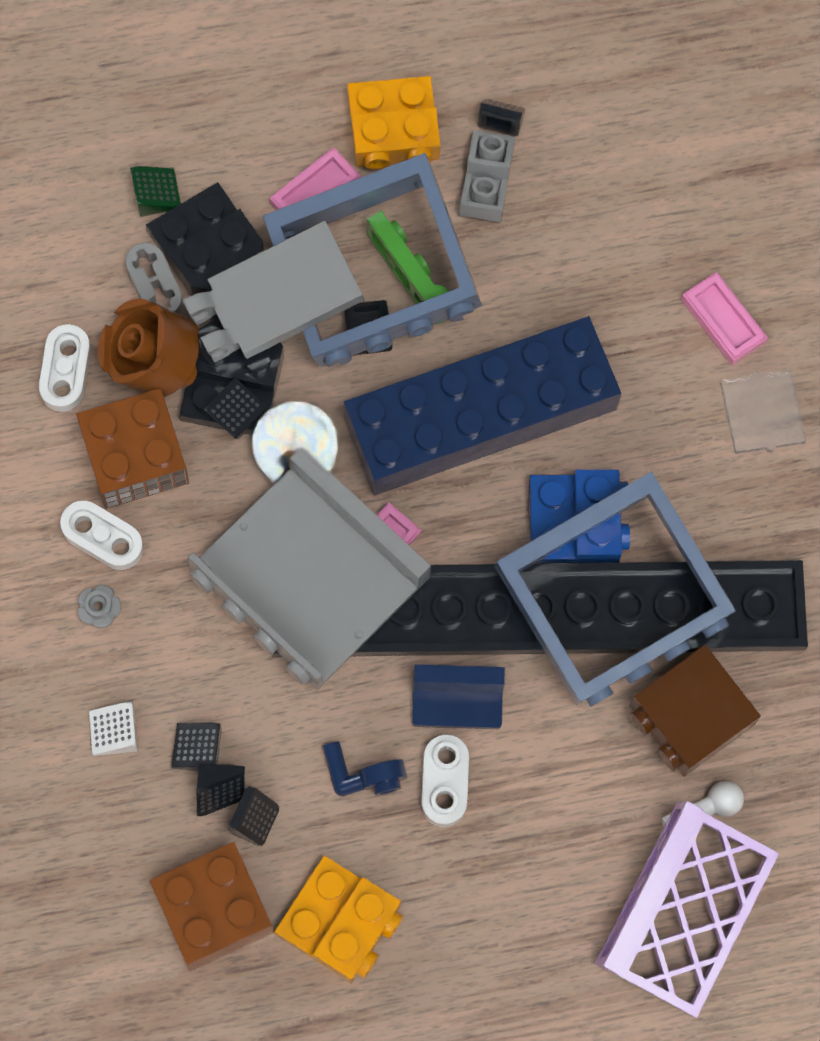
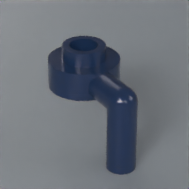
[322,741,408,796]

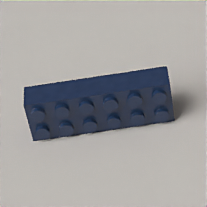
[344,316,622,496]

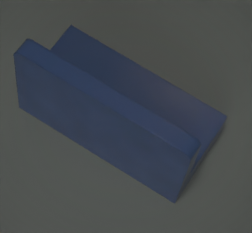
[412,664,505,730]

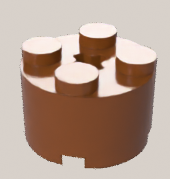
[98,298,199,397]

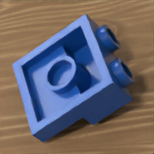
[529,470,630,564]

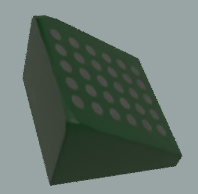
[131,166,181,217]

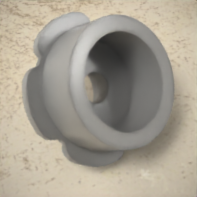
[77,585,121,628]

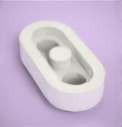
[39,324,91,412]
[60,501,143,570]
[421,735,469,827]

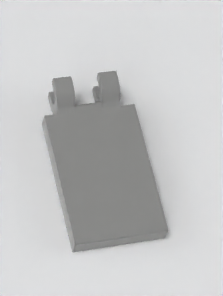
[183,221,365,362]

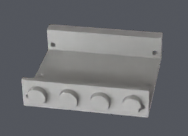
[188,446,431,690]

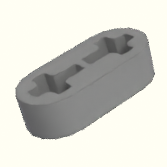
[126,243,183,314]

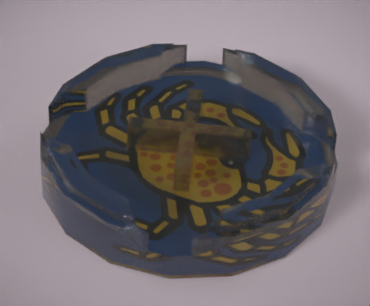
[251,401,338,483]

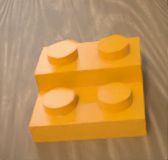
[347,76,441,170]
[274,855,404,984]

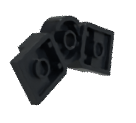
[146,182,284,436]

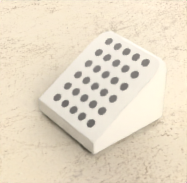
[89,702,138,756]

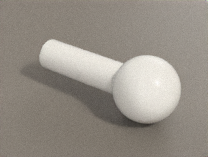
[661,781,744,827]

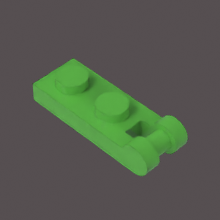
[367,210,449,324]

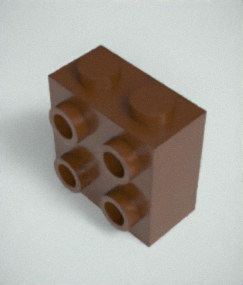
[630,644,761,777]

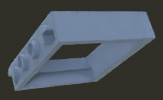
[263,153,483,367]
[494,471,736,707]

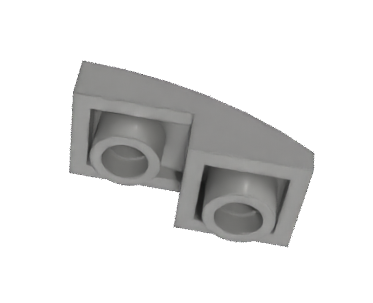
[459,130,515,222]

